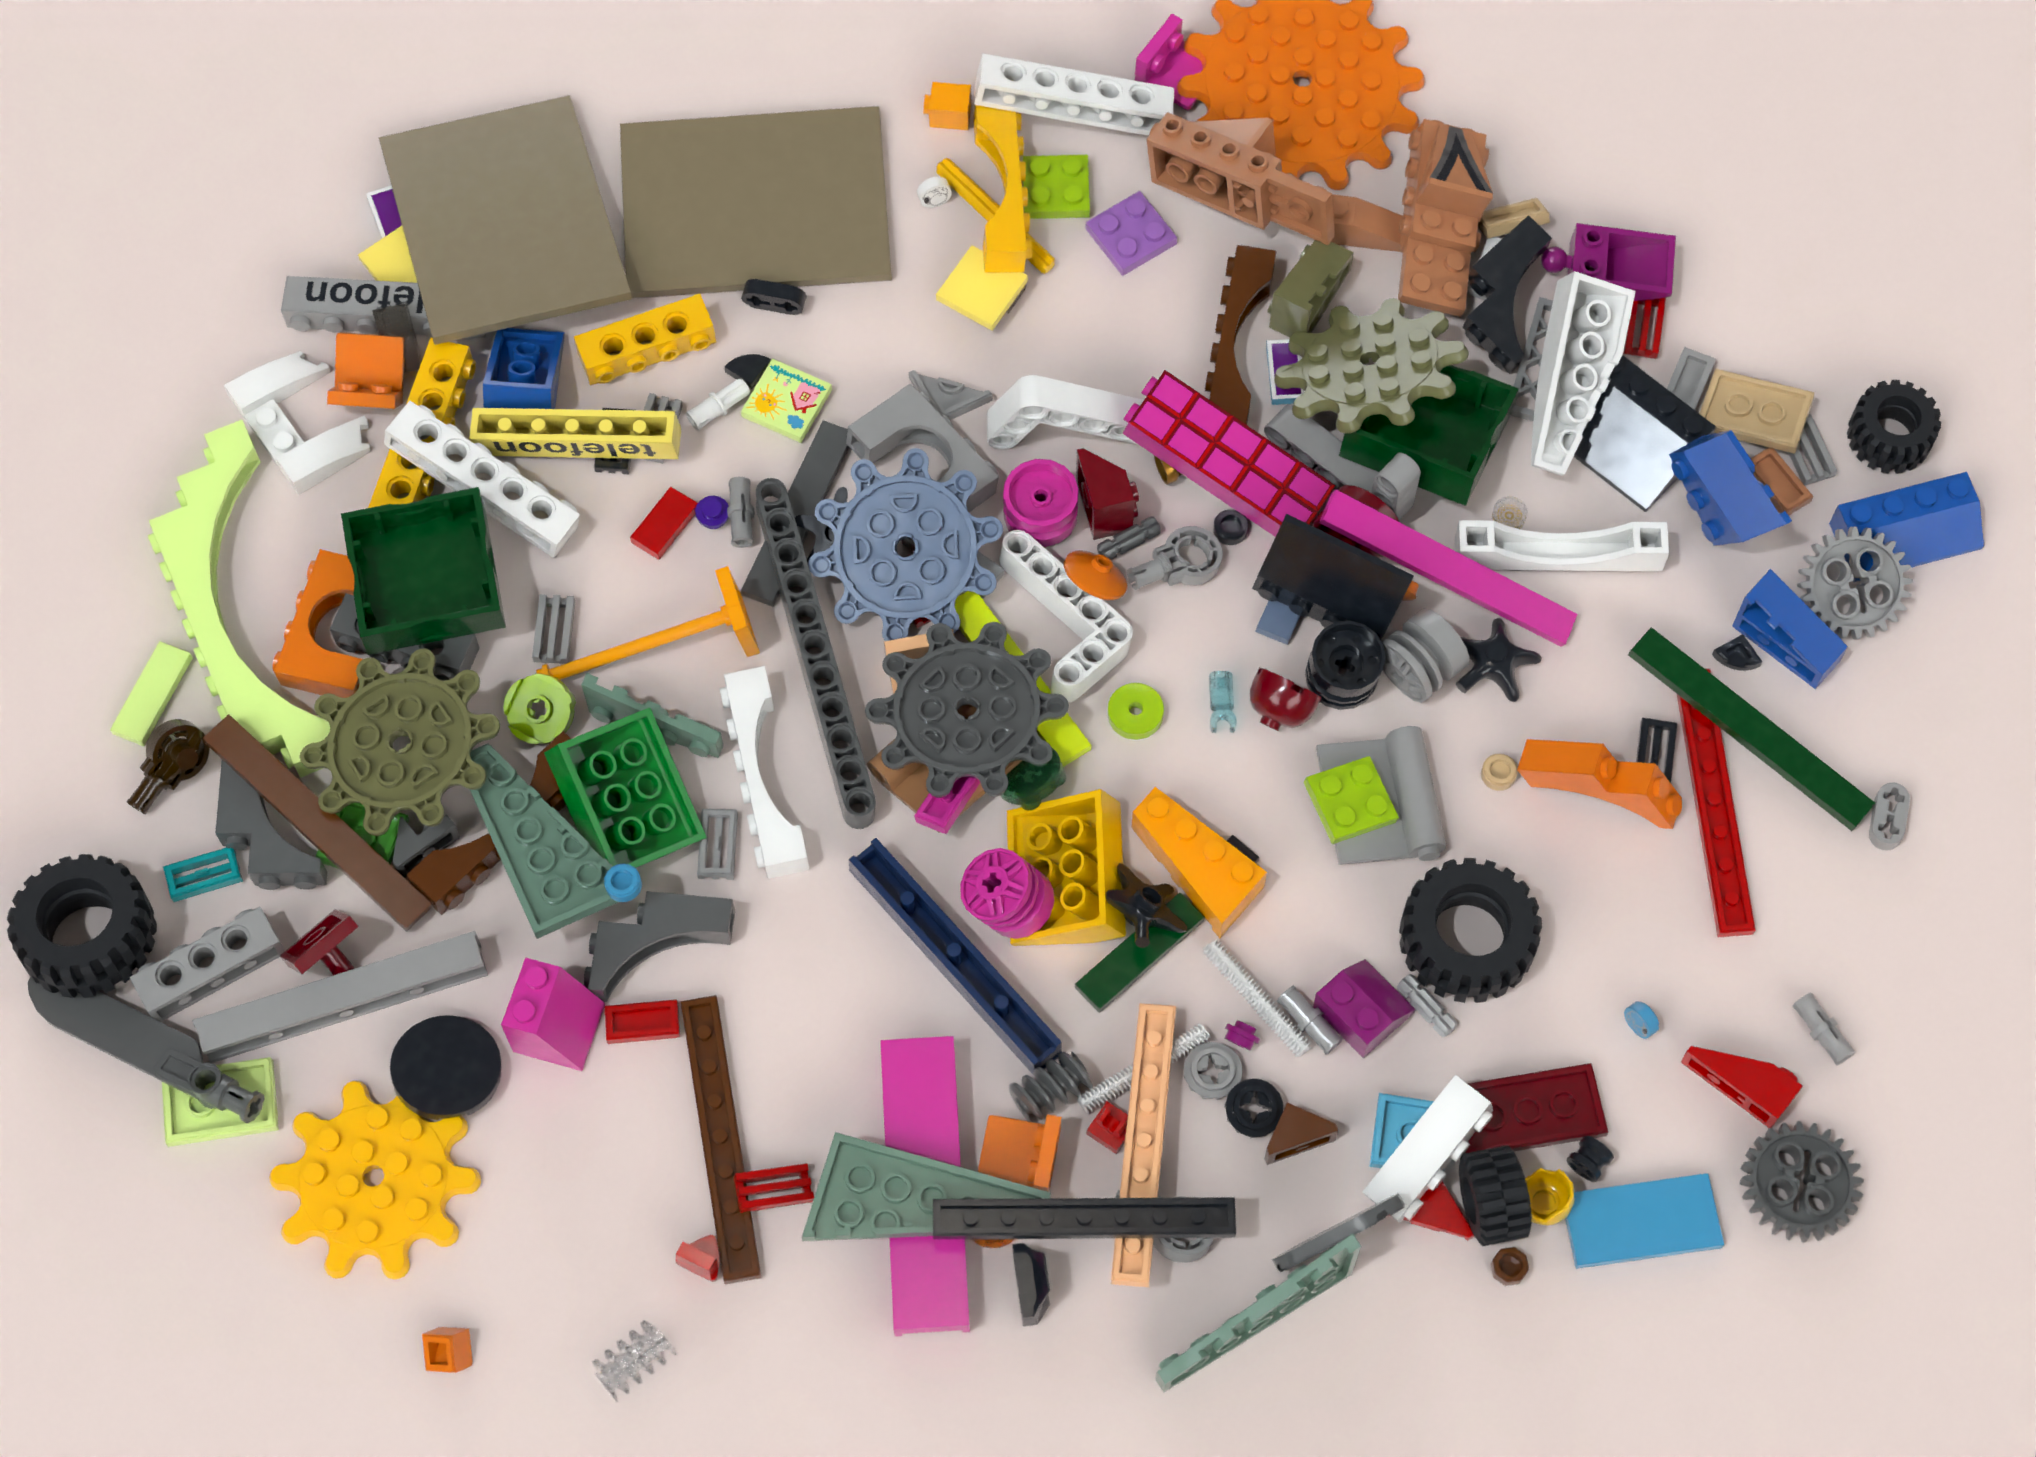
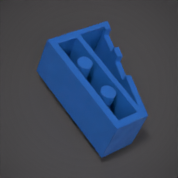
[1732,568,1848,689]

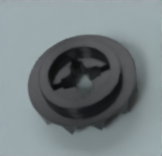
[1224,1079,1284,1138]

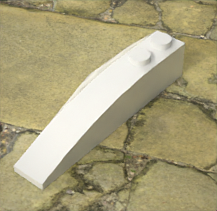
[1531,271,1635,475]

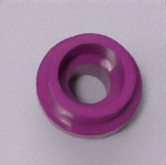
[1224,1020,1260,1051]

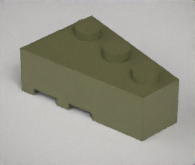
[1267,240,1354,338]

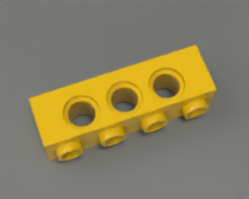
[573,293,716,386]

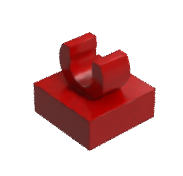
[1086,1101,1128,1154]

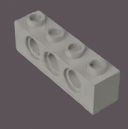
[129,907,285,1022]

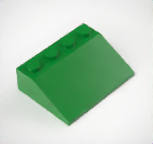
[544,707,707,868]

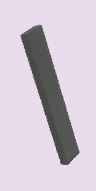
[741,420,849,607]

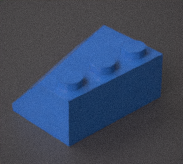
[1669,430,1792,546]

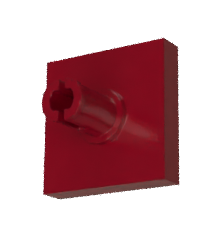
[280,909,359,975]

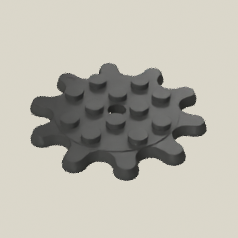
[865,622,1069,798]

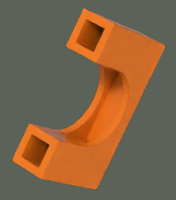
[272,549,363,698]

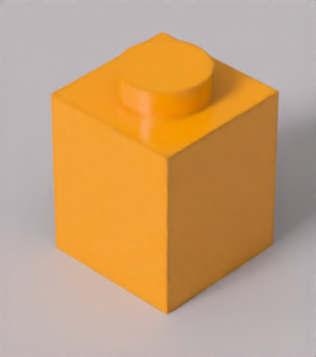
[923,82,972,130]

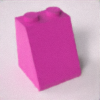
[501,957,605,1071]

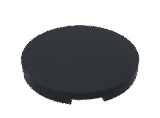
[390,1015,501,1120]

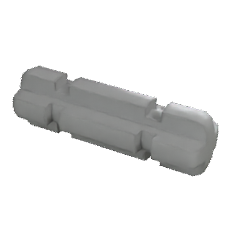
[1397,974,1457,1037]

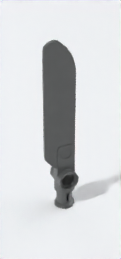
[28,977,265,1123]

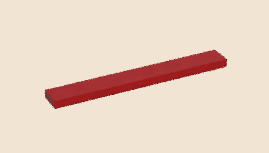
[1676,668,1756,937]

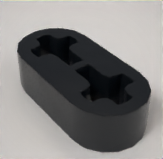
[741,279,807,315]

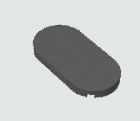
[1272,1193,1405,1272]

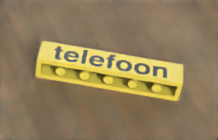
[469,408,681,459]

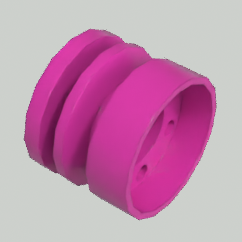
[960,848,1054,939]

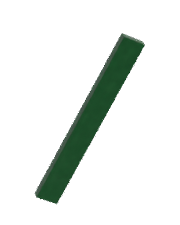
[1628,627,1875,831]

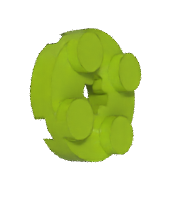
[503,674,576,744]

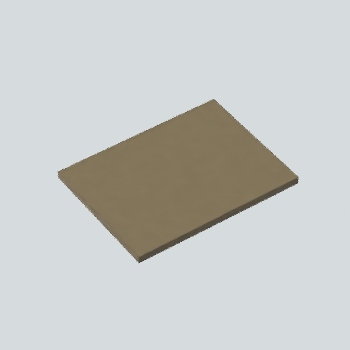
[379,95,632,345]
[620,106,892,298]

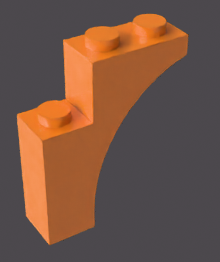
[1517,739,1682,829]

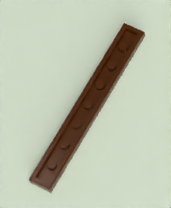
[203,714,432,932]
[681,995,762,1285]

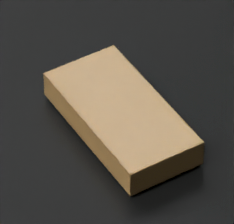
[1478,198,1550,239]

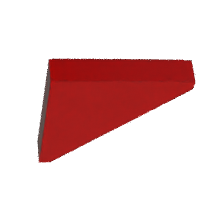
[1389,1181,1474,1241]

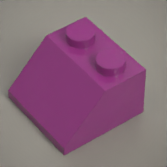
[1313,959,1416,1058]

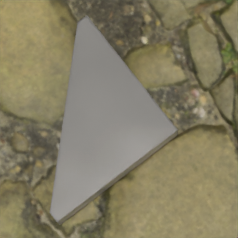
[909,370,992,420]

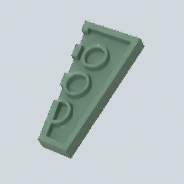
[581,673,724,758]

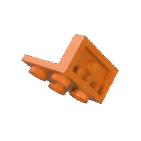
[327,332,404,409]
[977,1114,1062,1192]

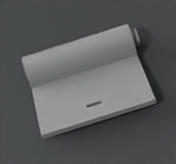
[1316,726,1446,865]

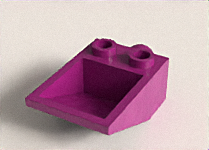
[1541,223,1676,301]

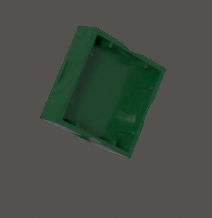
[1339,365,1519,506]
[341,487,506,655]

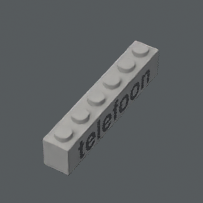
[281,276,486,340]

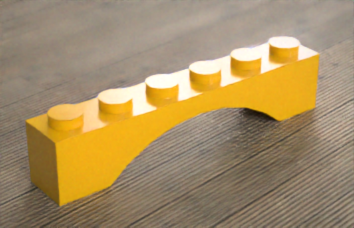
[973,105,1032,272]

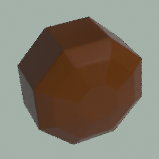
[1491,1247,1529,1286]

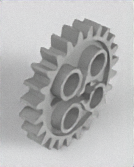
[1797,527,1913,639]

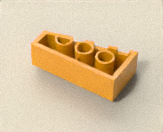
[1131,787,1267,939]

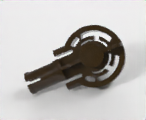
[126,719,210,815]

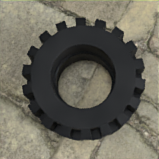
[1847,380,1941,474]
[1459,1145,1532,1246]

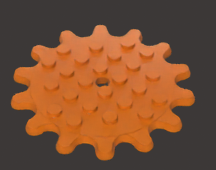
[1177,0,1425,190]

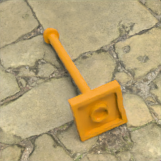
[536,566,760,680]

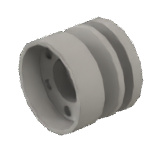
[1382,608,1470,703]

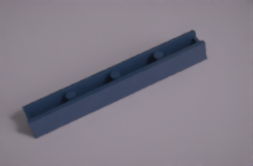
[848,838,1062,1075]

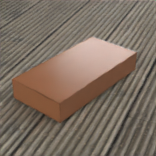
[1751,448,1814,516]

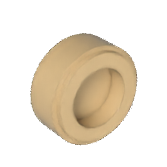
[1481,754,1518,791]

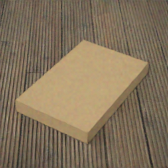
[1699,369,1815,454]

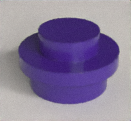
[695,496,729,529]

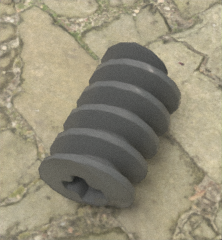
[1009,1052,1093,1122]

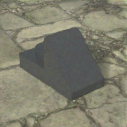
[393,814,460,878]

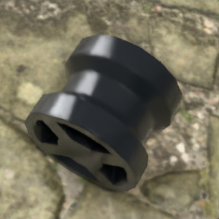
[1566,1135,1614,1182]

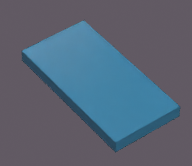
[1565,1173,1724,1269]

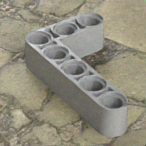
[1264,404,1421,520]

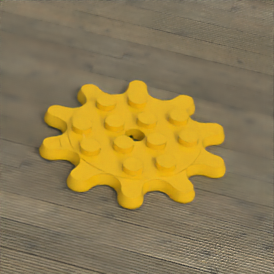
[269,1080,481,1280]

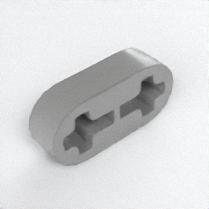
[1869,783,1910,850]

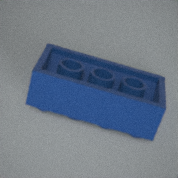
[1829,472,1984,583]

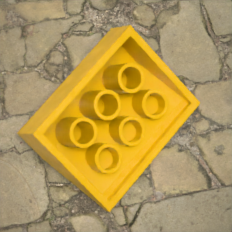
[1007,789,1126,946]

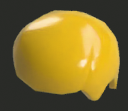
[1525,1168,1574,1225]

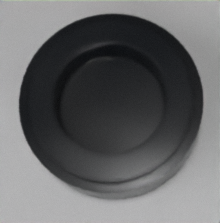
[1213,509,1248,545]

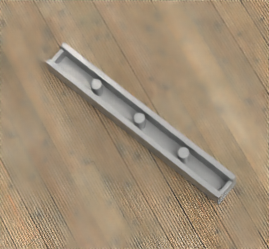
[192,931,488,1063]

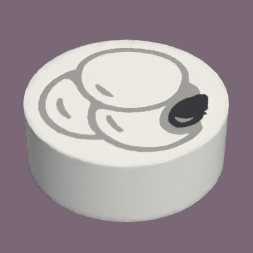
[917,177,952,208]

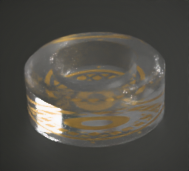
[1492,496,1528,529]

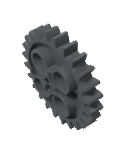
[1739,1121,1864,1243]

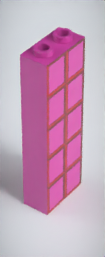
[1122,370,1335,537]

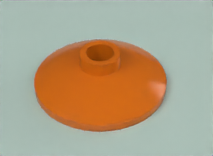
[1064,550,1128,600]

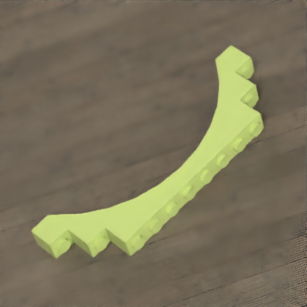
[148,420,330,778]

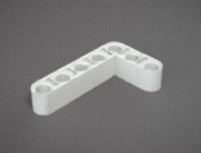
[987,375,1144,449]
[999,530,1133,702]

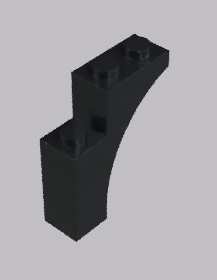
[1462,215,1552,374]

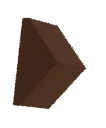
[1264,1102,1338,1165]

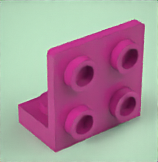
[1135,14,1203,110]

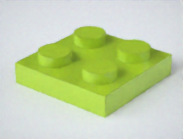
[1023,155,1090,219]
[1303,756,1399,844]

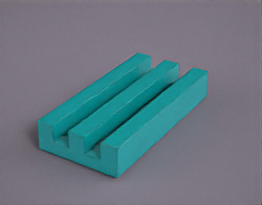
[163,847,243,902]

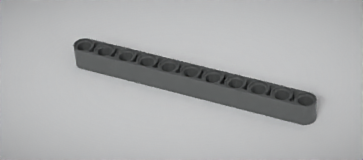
[756,478,876,829]

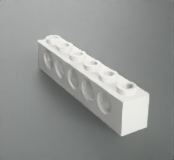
[974,53,1174,136]
[384,400,580,558]

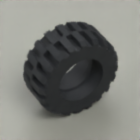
[7,854,157,998]
[1399,858,1542,1003]

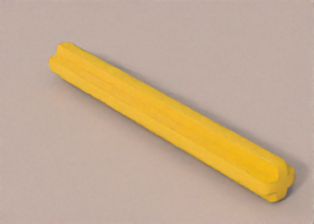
[936,158,1055,274]

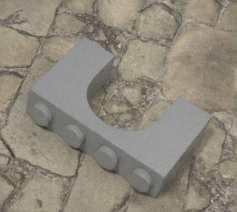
[846,383,999,512]

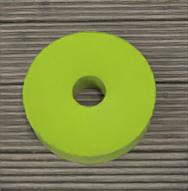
[1108,683,1164,740]

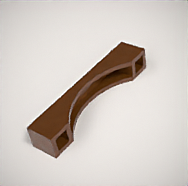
[1205,245,1276,425]
[407,731,571,915]

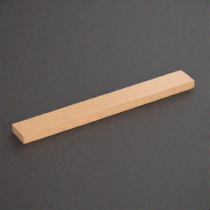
[1111,1003,1176,1287]

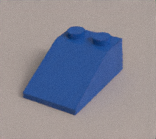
[483,328,564,409]

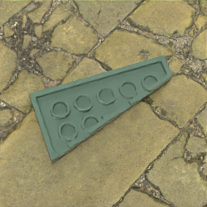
[470,743,618,939]
[802,1132,1051,1241]
[1156,1233,1361,1392]

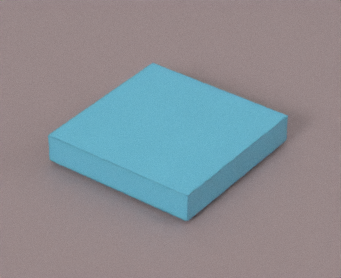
[1369,1093,1445,1171]

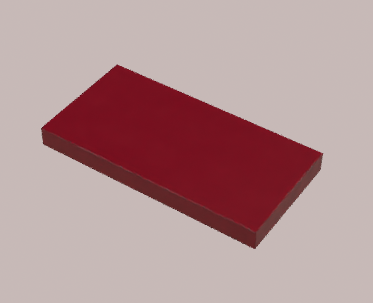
[1464,1063,1609,1153]

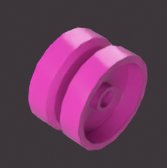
[1003,459,1079,547]

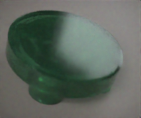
[1000,747,1066,810]

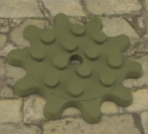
[1274,298,1469,433]
[300,648,500,836]

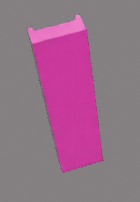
[880,1036,970,1337]

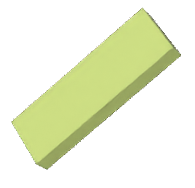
[110,641,193,747]

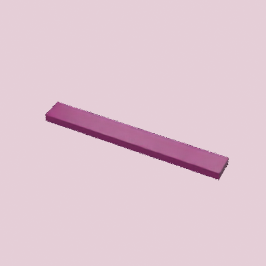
[1319,490,1577,647]

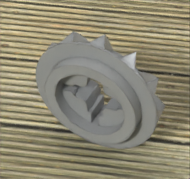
[1184,1042,1242,1100]

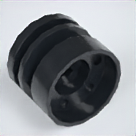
[1305,621,1386,710]

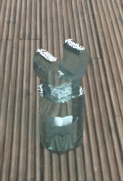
[1209,671,1237,733]

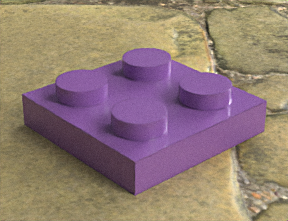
[1085,191,1177,276]

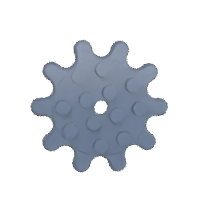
[808,448,1003,641]

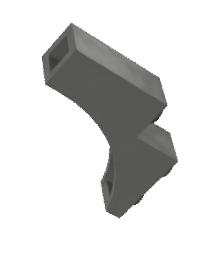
[215,760,327,890]
[584,891,735,1002]

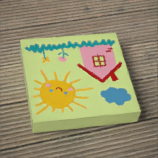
[741,358,832,443]

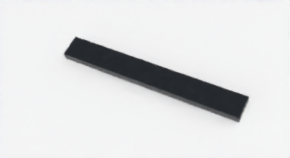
[933,1197,1236,1239]

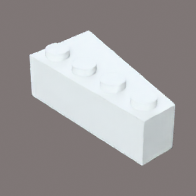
[1363,1075,1493,1223]

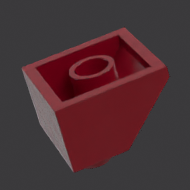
[1076,448,1139,540]

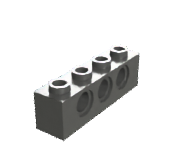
[330,593,480,681]

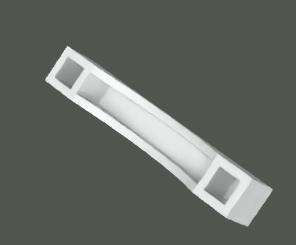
[1454,520,1669,571]

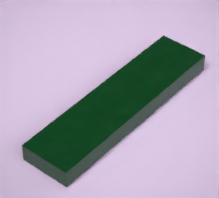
[1075,892,1205,1013]

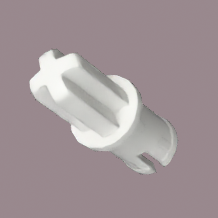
[686,379,750,430]

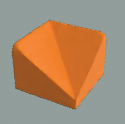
[422,1327,473,1373]

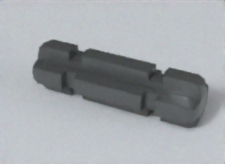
[1097,516,1161,560]

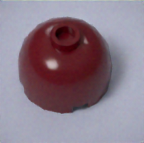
[1250,667,1322,731]

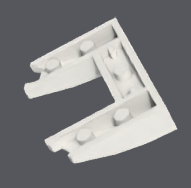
[224,351,371,495]

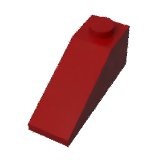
[1681,1046,1803,1128]

